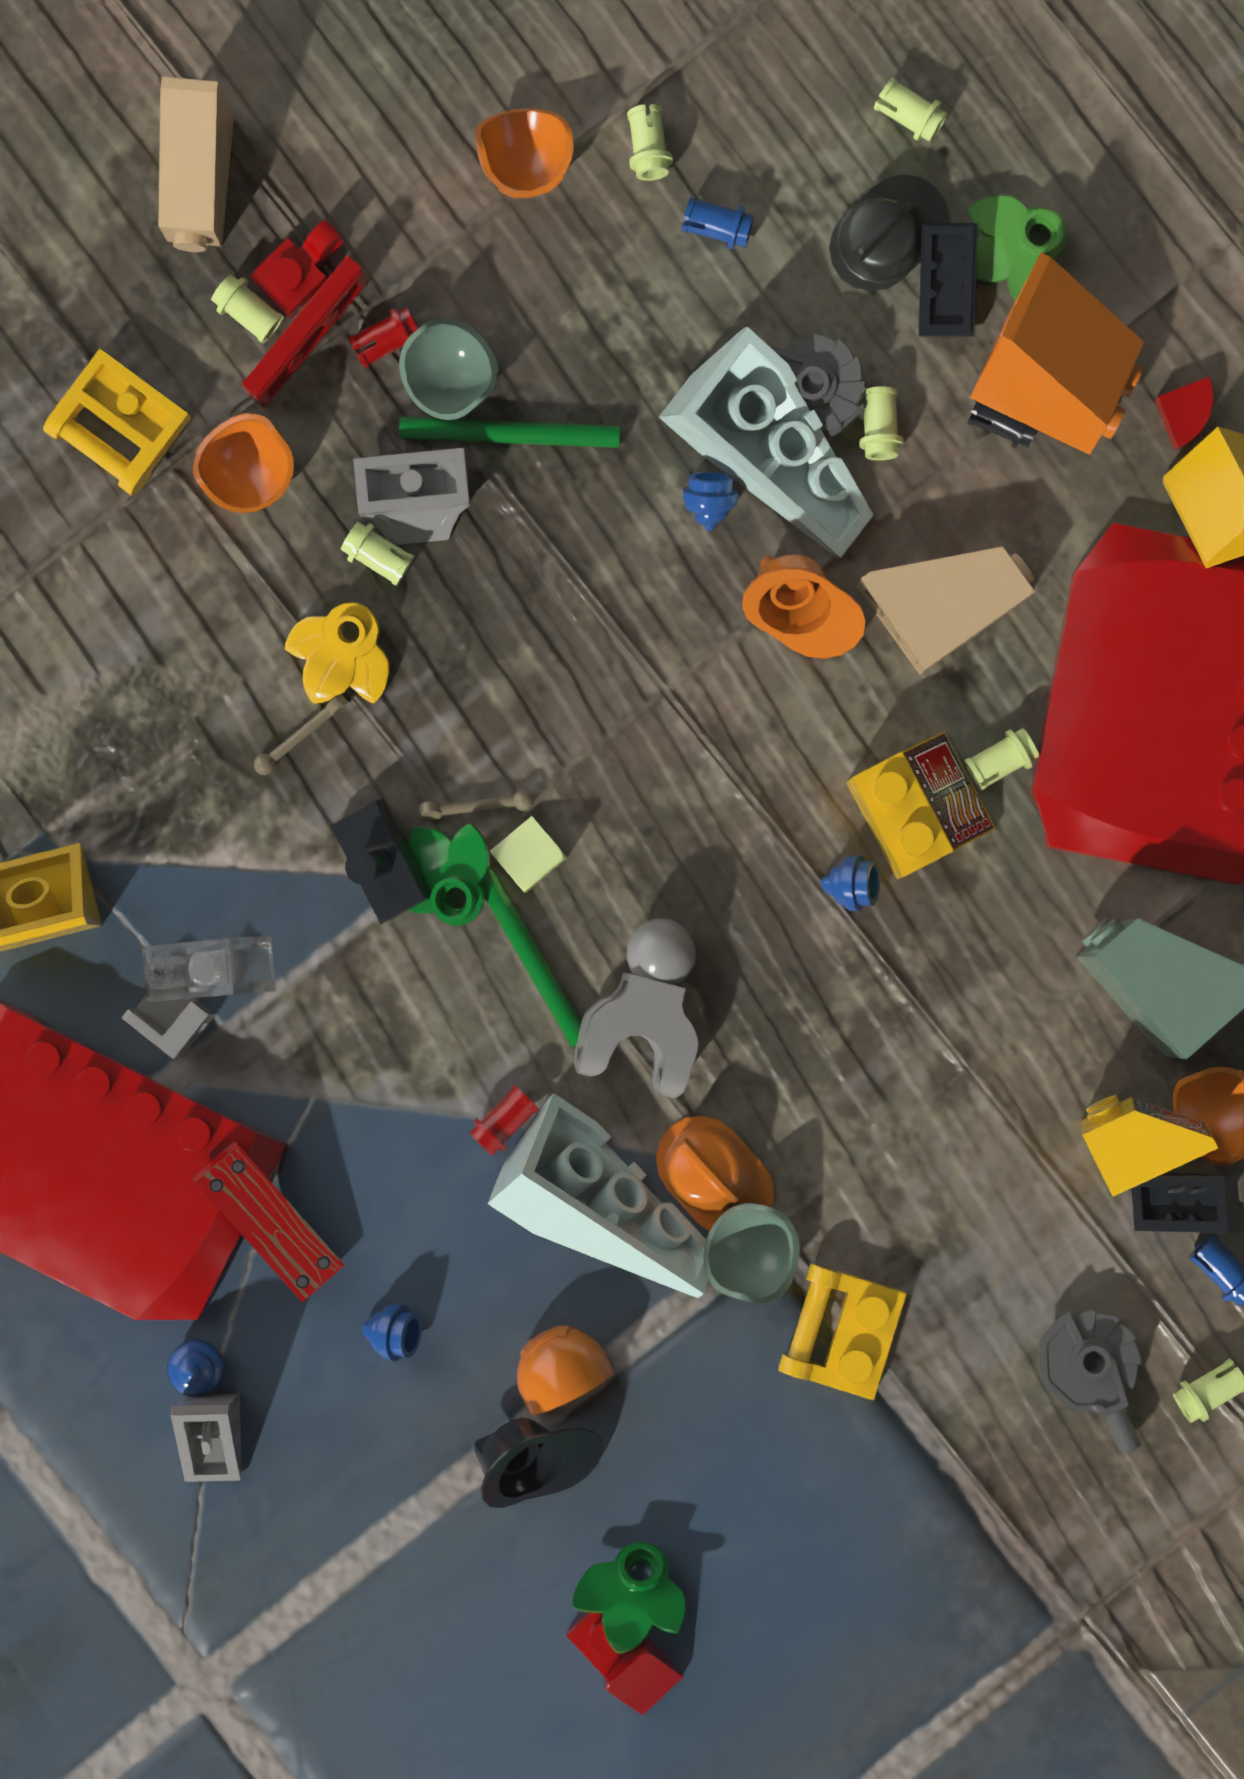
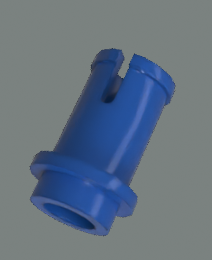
[681,197,754,250]
[1189,1233,1244,1306]

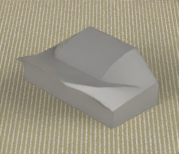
[353,448,470,545]

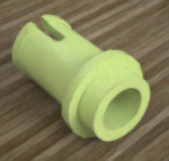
[874,77,948,142]
[627,104,673,181]
[211,274,284,344]
[859,386,904,460]
[340,522,415,586]
[964,728,1039,791]
[1173,1358,1244,1423]

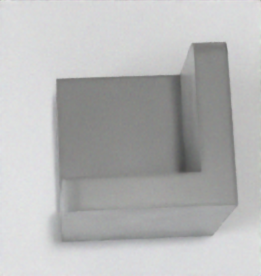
[121,976,217,1059]

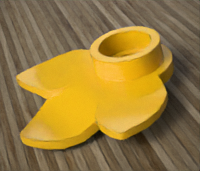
[284,602,390,704]

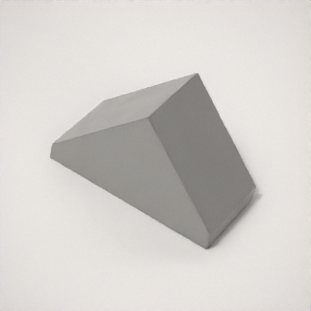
[171,1393,241,1482]

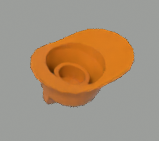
[742,554,866,659]
[656,1116,775,1232]

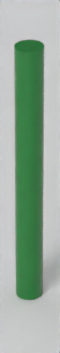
[399,416,620,448]
[481,865,582,1048]

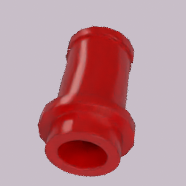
[348,307,419,369]
[469,1085,540,1156]

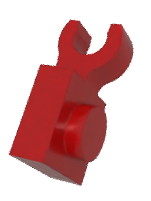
[249,219,345,320]

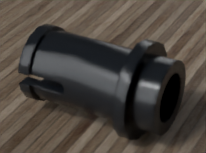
[967,401,1036,449]

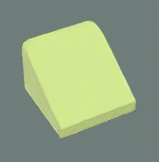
[490,816,567,893]

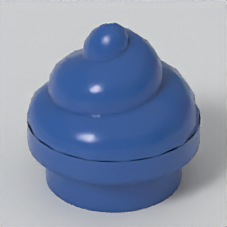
[682,472,738,531]
[820,856,880,911]
[362,1304,422,1361]
[167,1340,224,1397]

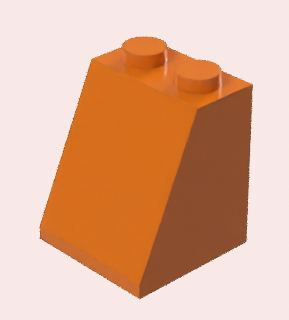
[970,252,1144,455]

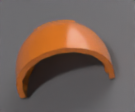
[475,108,574,199]
[193,413,294,513]
[1173,1067,1244,1166]
[517,1325,614,1415]

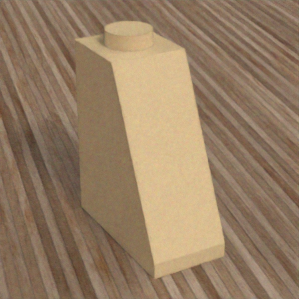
[158,76,234,252]
[856,546,1035,675]

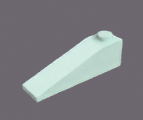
[659,327,873,558]
[487,1093,709,1298]

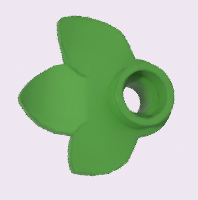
[968,195,1067,300]

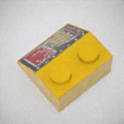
[846,731,996,879]
[1080,1095,1218,1197]

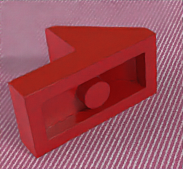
[566,1612,683,1716]

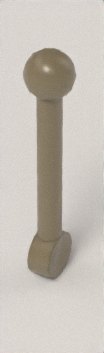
[254,694,349,775]
[419,789,534,822]

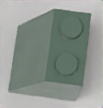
[1076,918,1244,1059]

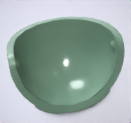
[399,318,499,420]
[703,1203,800,1304]

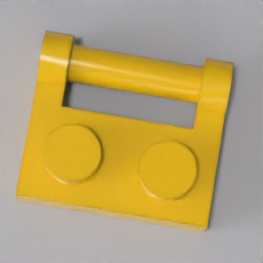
[43,349,191,496]
[778,1263,906,1401]

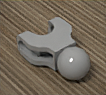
[573,918,699,1099]

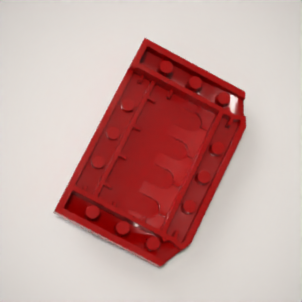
[1030,523,1244,885]
[0,999,288,1320]

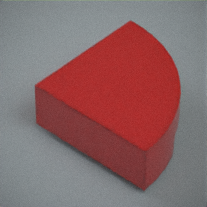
[1154,377,1213,451]

